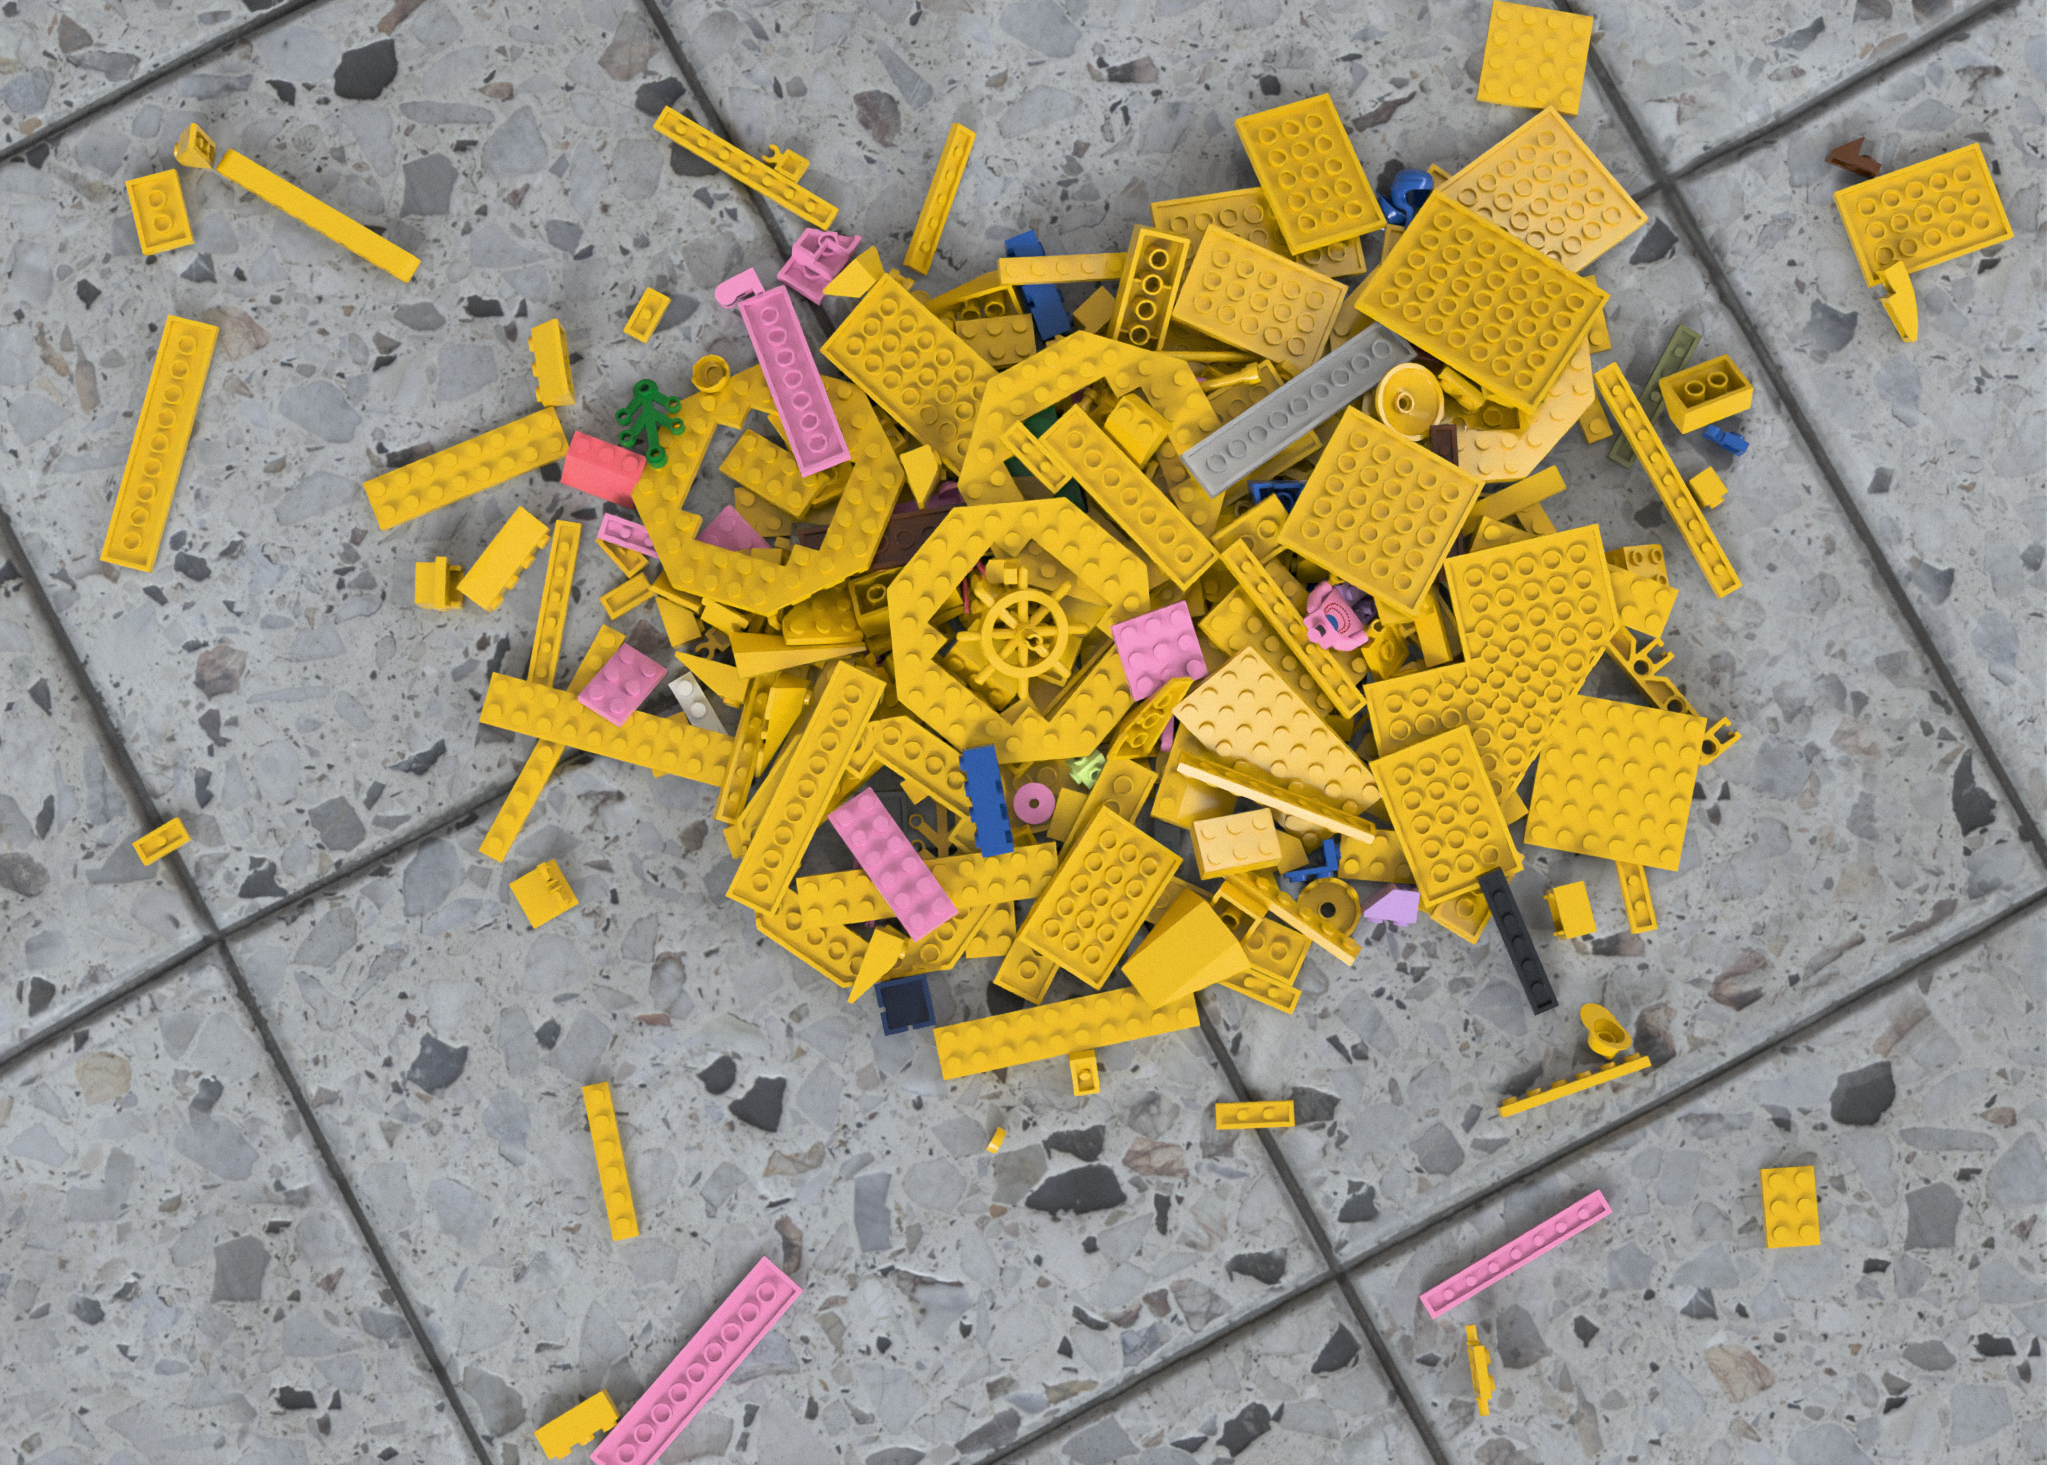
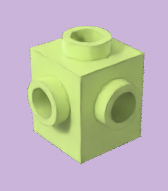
[1065,748,1106,789]

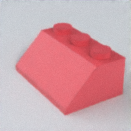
[561,431,647,510]

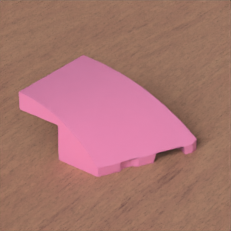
[777,228,862,306]

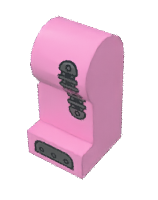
[715,267,765,309]

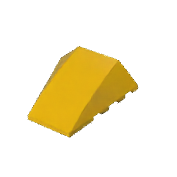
[1121,887,1252,1010]

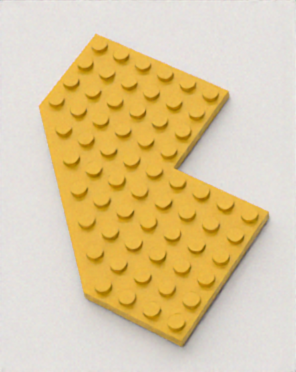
[1362,523,1620,838]

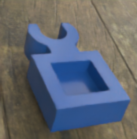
[1702,424,1750,457]

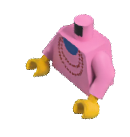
[1303,572,1386,651]

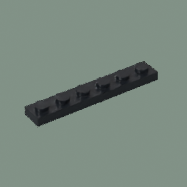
[1476,866,1559,1016]

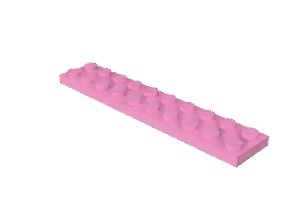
[589,1255,804,1465]

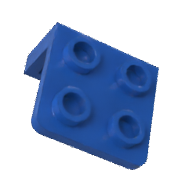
[1283,839,1341,883]

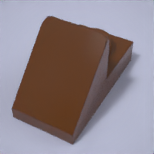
[1824,137,1882,180]

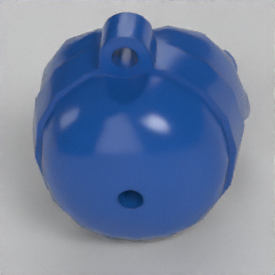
[1390,169,1434,231]

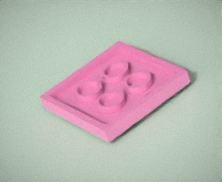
[1109,600,1209,701]

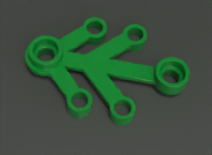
[615,379,685,469]

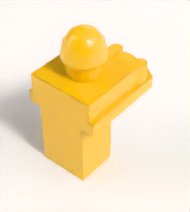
[985,558,1018,584]

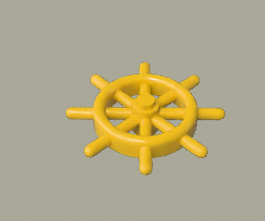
[956,565,1089,699]

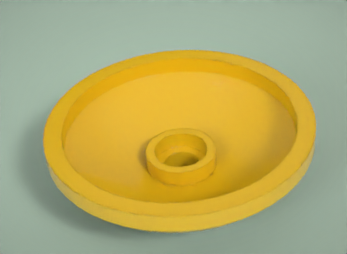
[1375,363,1444,441]

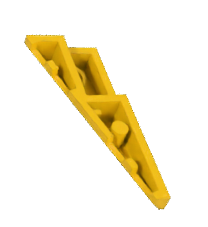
[728,631,867,681]

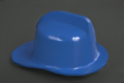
[1375,190,1415,231]

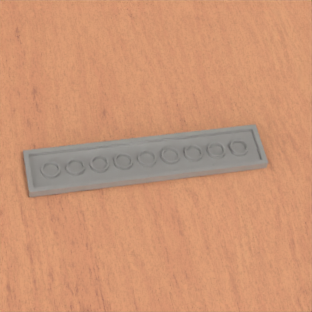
[1180,321,1418,500]

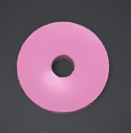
[1013,783,1055,825]

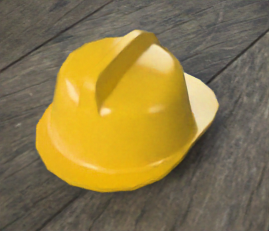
[1580,1003,1632,1060]

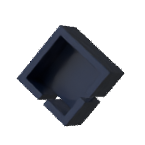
[874,973,937,1036]

